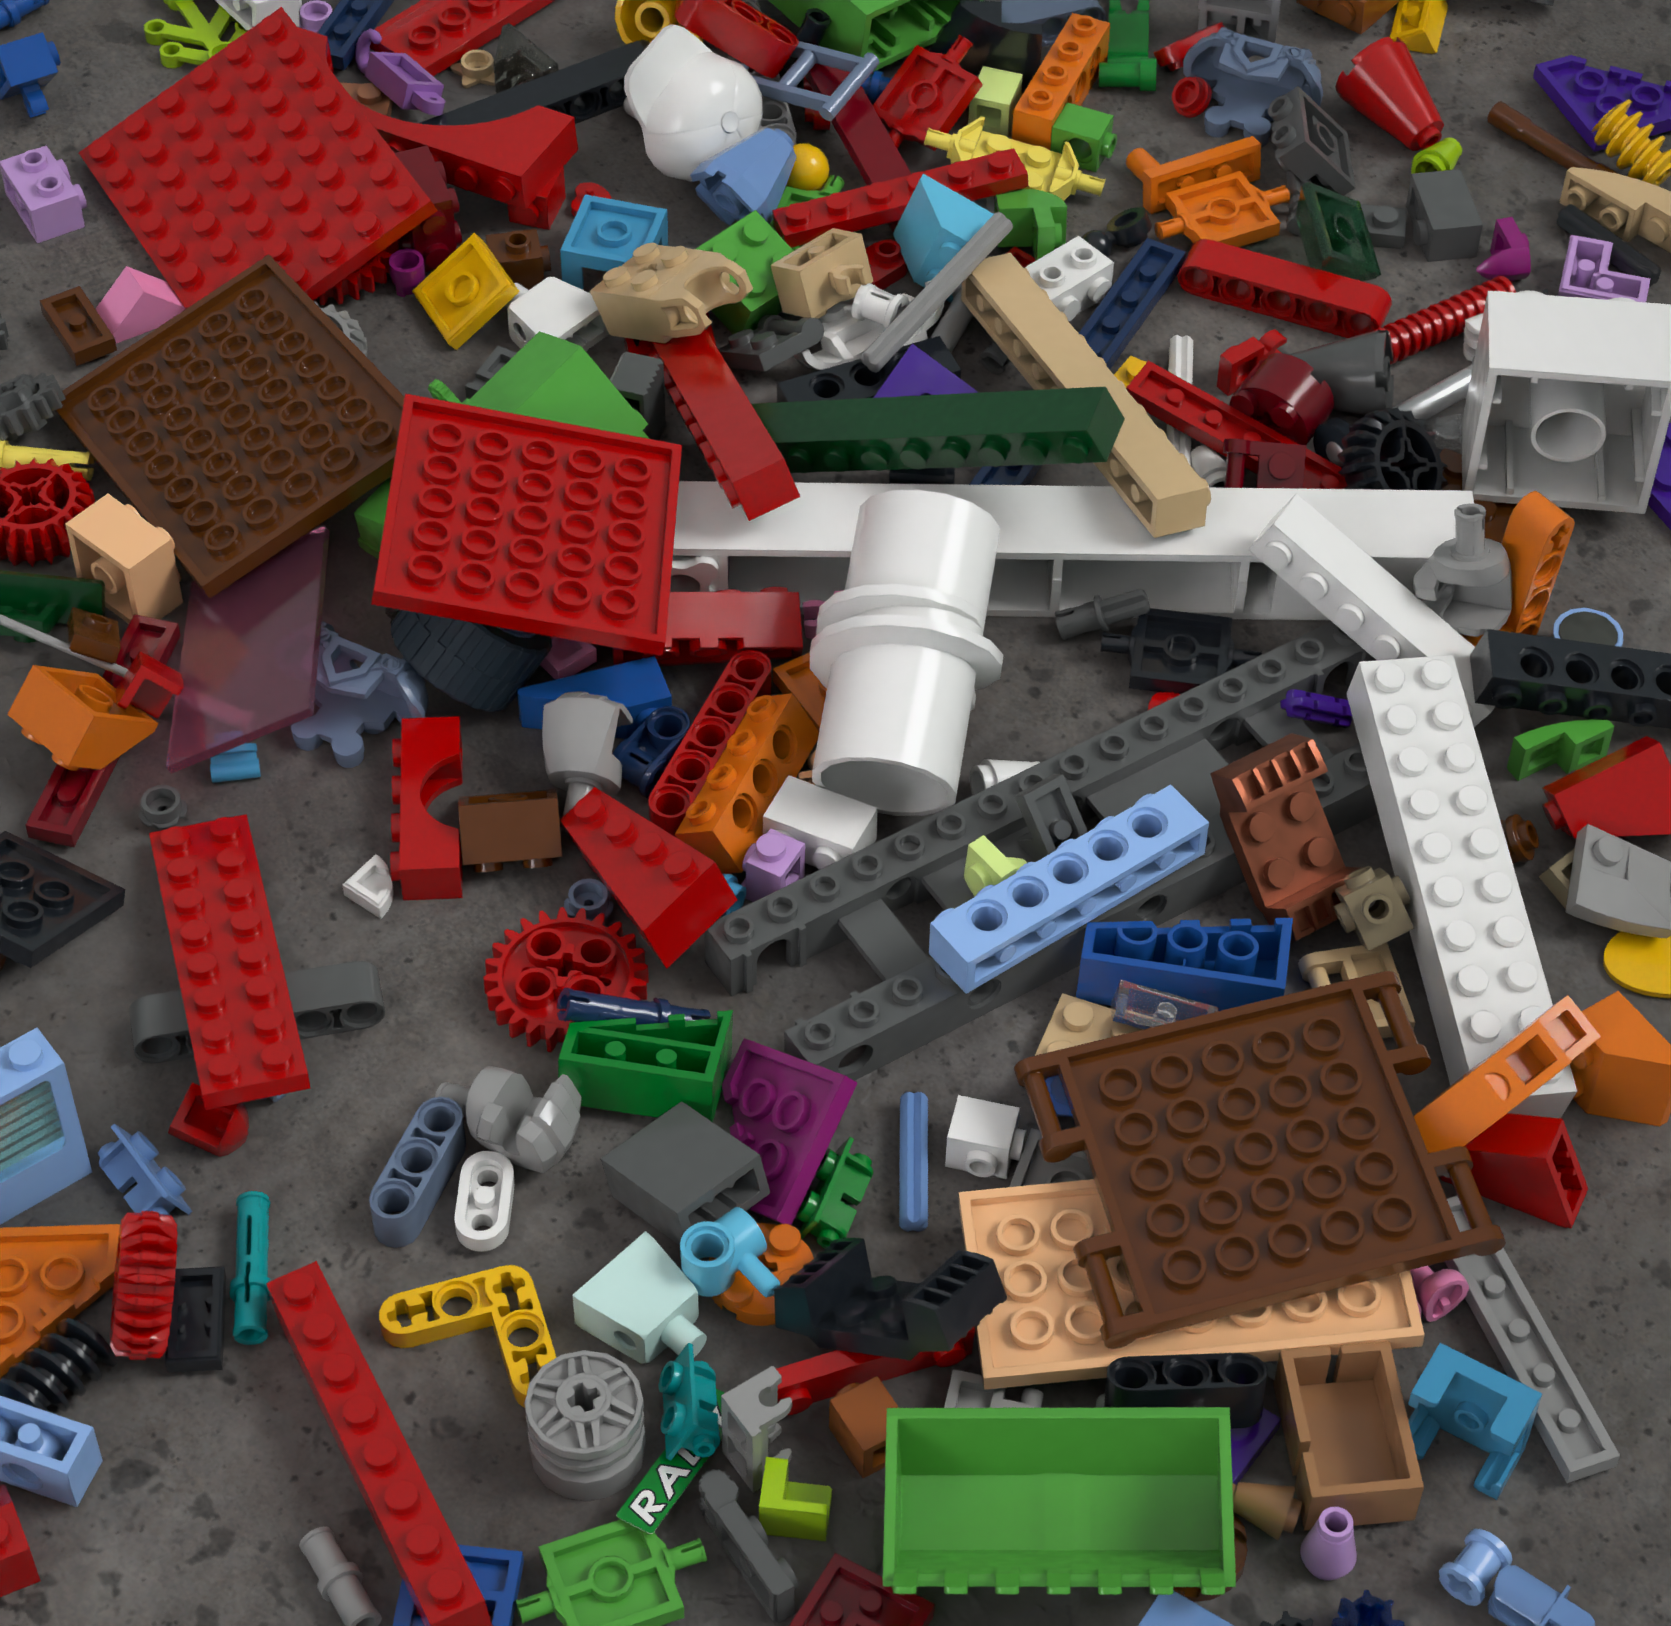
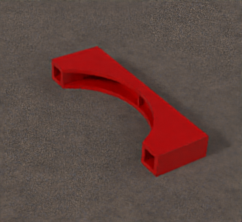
[298,27,578,210]

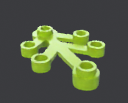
[144,0,247,69]

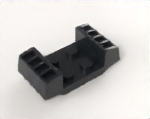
[774,1238,1007,1360]

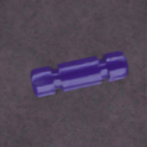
[1280,689,1353,728]

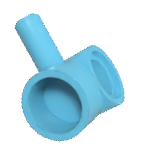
[680,1207,780,1297]

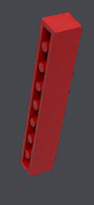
[648,330,800,521]
[266,1261,492,1626]

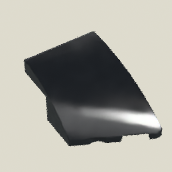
[929,0,1043,96]

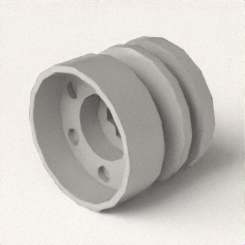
[525,1350,646,1501]

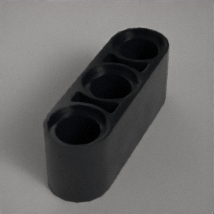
[1104,1353,1267,1429]

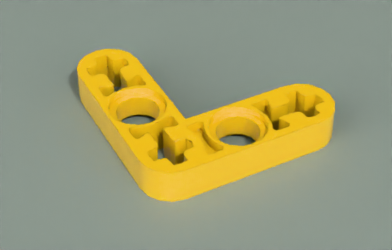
[379,1265,557,1408]

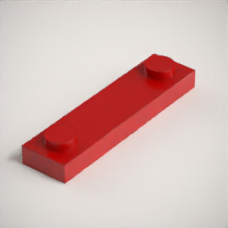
[776,1326,975,1415]

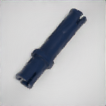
[557,987,711,1025]

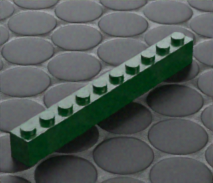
[751,386,1125,473]

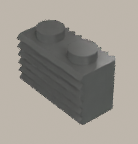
[610,352,666,440]

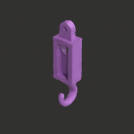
[355,29,445,116]

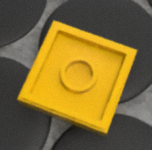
[412,233,520,350]

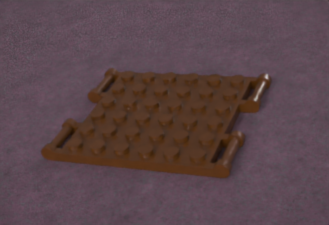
[1014,971,1506,1349]

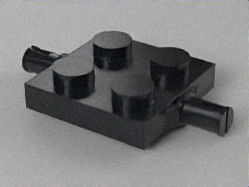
[1100,608,1262,694]

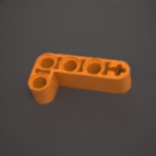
[1461,491,1575,647]

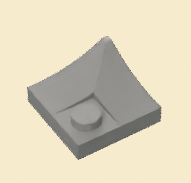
[1565,824,1671,939]

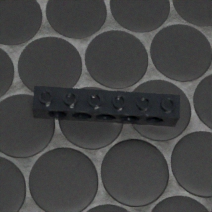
[1470,629,1671,729]

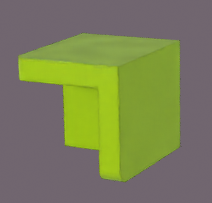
[759,1457,832,1541]

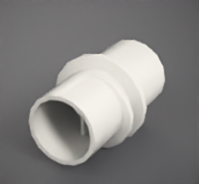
[810,489,1003,816]

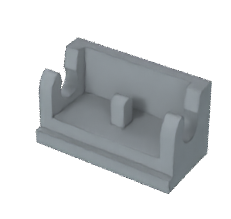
[721,1365,792,1492]

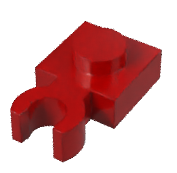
[1216,329,1287,396]

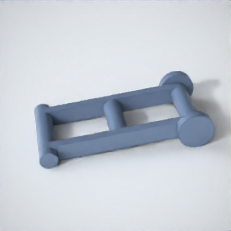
[733,41,880,121]

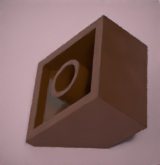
[458,789,562,872]

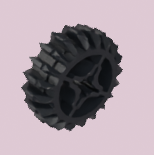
[1337,407,1449,490]

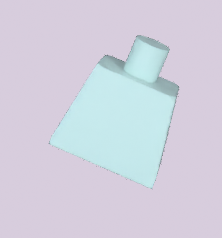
[573,1231,707,1364]

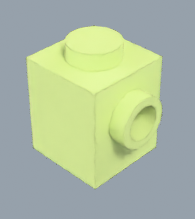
[968,66,1023,137]

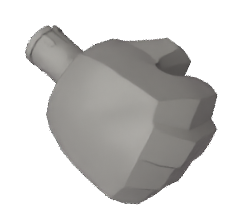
[1413,503,1512,637]
[542,691,633,832]
[435,1066,582,1173]

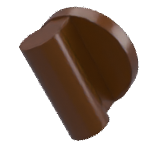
[1500,814,1539,863]

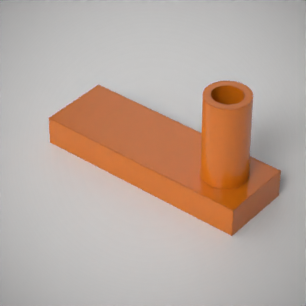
[1126,136,1261,214]

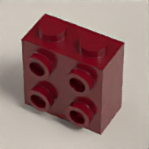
[395,146,462,272]

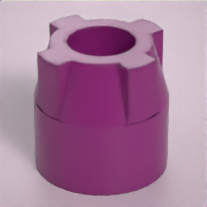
[389,249,425,297]

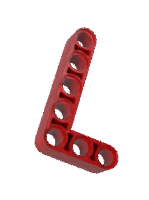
[674,0,799,78]

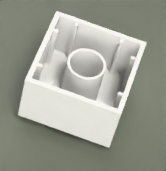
[1461,290,1671,514]

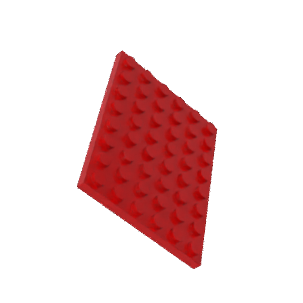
[79,7,438,309]

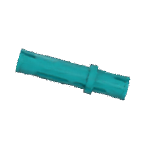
[229,1191,271,1345]

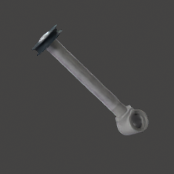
[1313,356,1475,468]

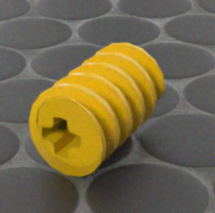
[1592,99,1671,186]

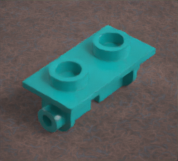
[658,1343,720,1460]

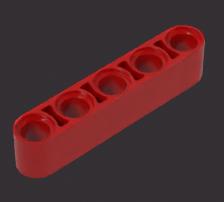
[1177,239,1392,338]
[648,650,772,838]

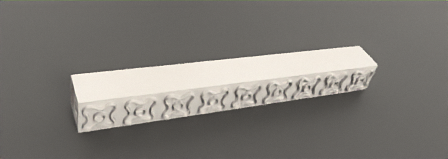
[670,481,1474,620]

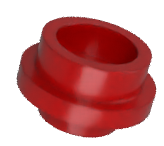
[1172,77,1212,118]

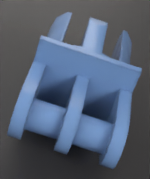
[1487,1565,1595,1626]

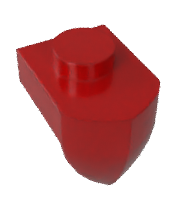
[168,1082,249,1157]

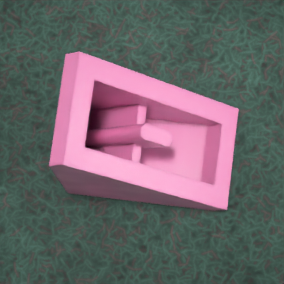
[96,266,186,344]

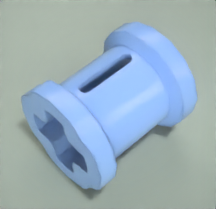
[1439,1528,1513,1606]

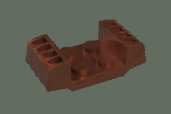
[1210,733,1363,943]

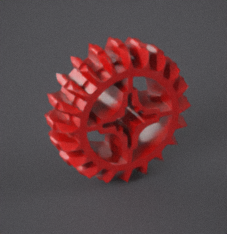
[0,457,95,568]
[110,1211,178,1361]

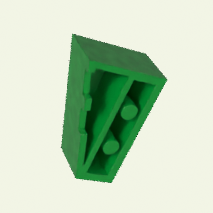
[558,1010,733,1122]

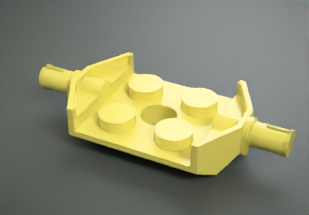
[924,116,1106,201]

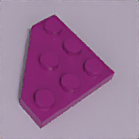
[722,1038,858,1225]

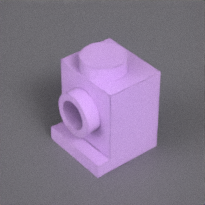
[741,828,805,902]

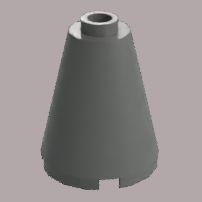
[1289,330,1394,416]

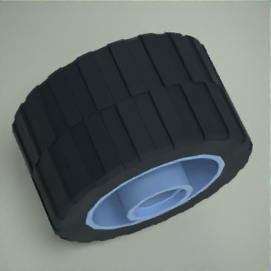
[390,610,552,712]

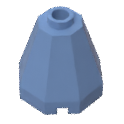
[690,128,796,226]

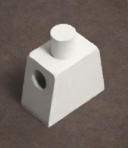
[505,277,609,351]

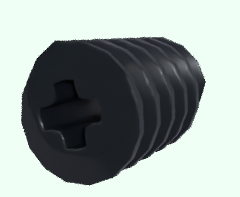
[0,1318,118,1412]

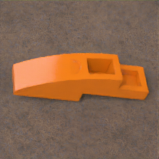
[1413,995,1601,1154]

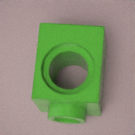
[1050,102,1117,172]

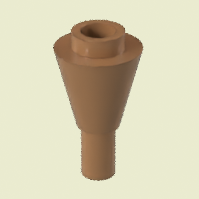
[1232,1482,1302,1541]

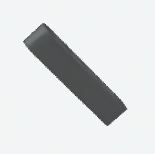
[129,961,385,1063]

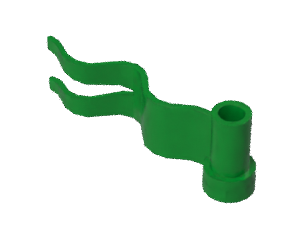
[1099,0,1156,91]

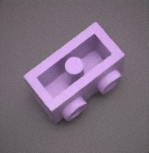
[0,145,87,243]

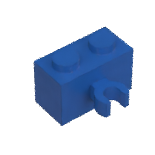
[0,32,61,118]

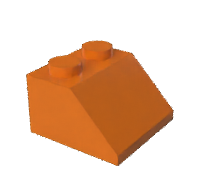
[7,665,158,771]
[1570,991,1671,1127]

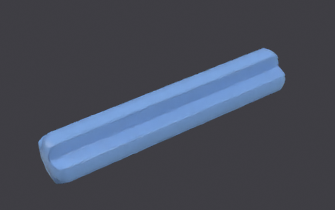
[899,1092,928,1232]

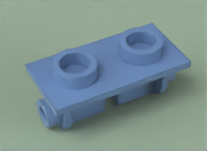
[98,1124,193,1215]

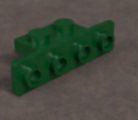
[0,570,105,643]

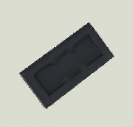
[165,1266,226,1373]

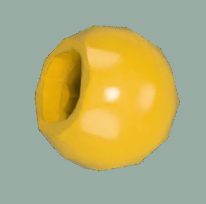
[785,143,829,191]

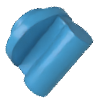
[208,735,261,783]

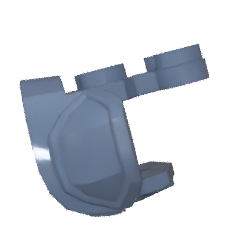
[1183,27,1323,147]
[277,621,429,768]

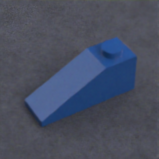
[517,656,672,739]

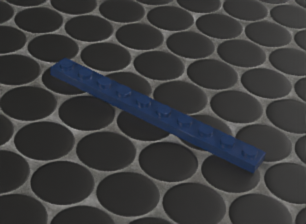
[969,238,1186,485]

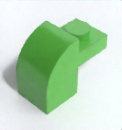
[994,189,1067,261]

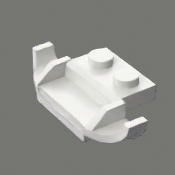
[794,280,944,370]

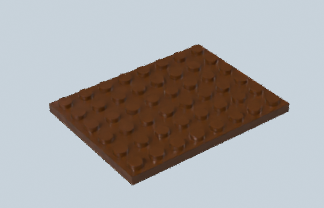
[54,255,404,599]

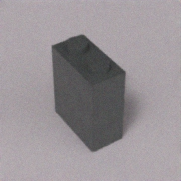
[600,1101,770,1246]

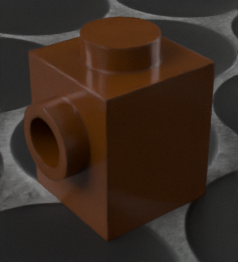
[485,229,551,290]

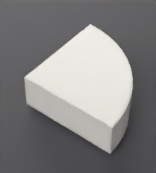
[342,854,394,919]

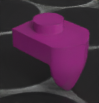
[1476,217,1531,282]

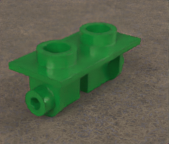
[796,1137,873,1249]

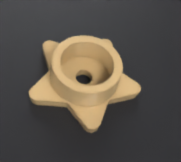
[451,50,503,89]

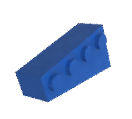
[1076,918,1293,1018]

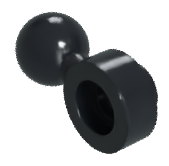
[1081,207,1152,258]

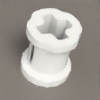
[851,283,909,329]

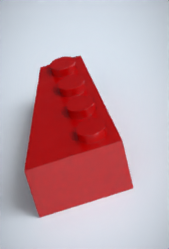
[560,787,738,969]

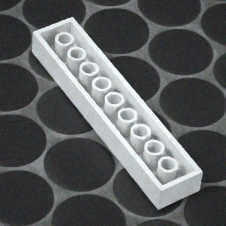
[1346,655,1577,1118]

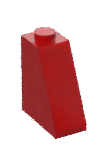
[1542,736,1671,838]
[1440,1113,1588,1228]

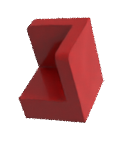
[115,651,184,719]

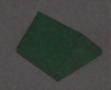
[1295,182,1381,281]

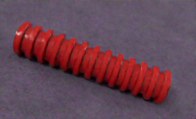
[1368,276,1516,365]

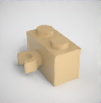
[770,228,873,319]

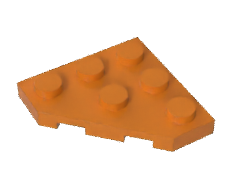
[0,1224,120,1378]

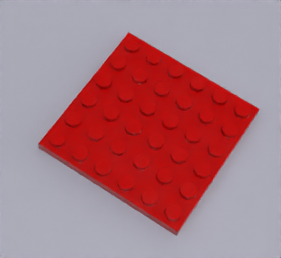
[371,393,682,656]

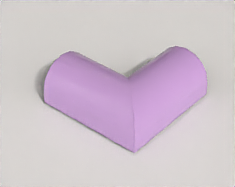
[1558,235,1650,302]

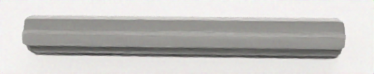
[860,212,1013,372]

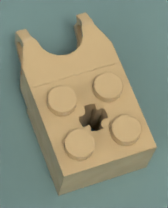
[590,243,753,343]

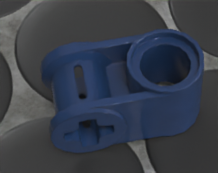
[613,706,690,799]

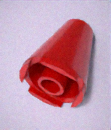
[1335,37,1444,151]

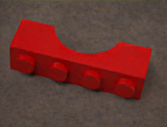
[390,716,463,901]

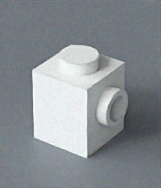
[945,1095,1027,1179]

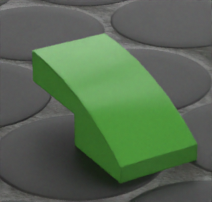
[1507,719,1614,781]

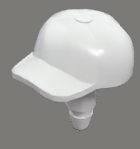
[624,24,763,182]

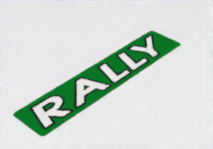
[616,1389,724,1534]

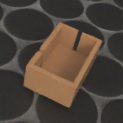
[1273,1341,1424,1530]

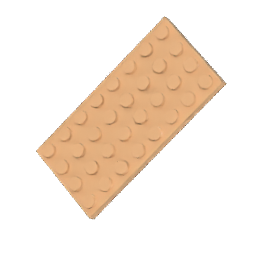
[959,1179,1425,1390]

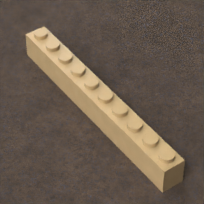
[961,253,1211,538]

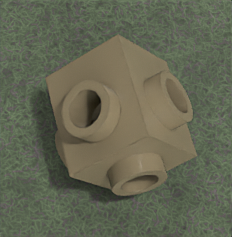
[1333,866,1414,950]

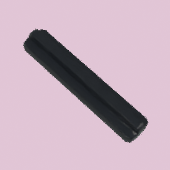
[1556,204,1662,287]

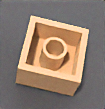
[65,494,183,624]

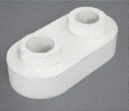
[454,1151,515,1251]

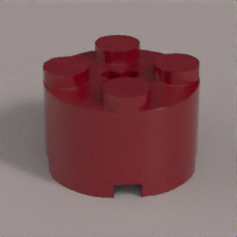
[1229,353,1334,445]

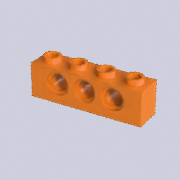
[1012,13,1110,150]
[675,693,819,874]

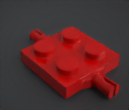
[873,35,983,152]

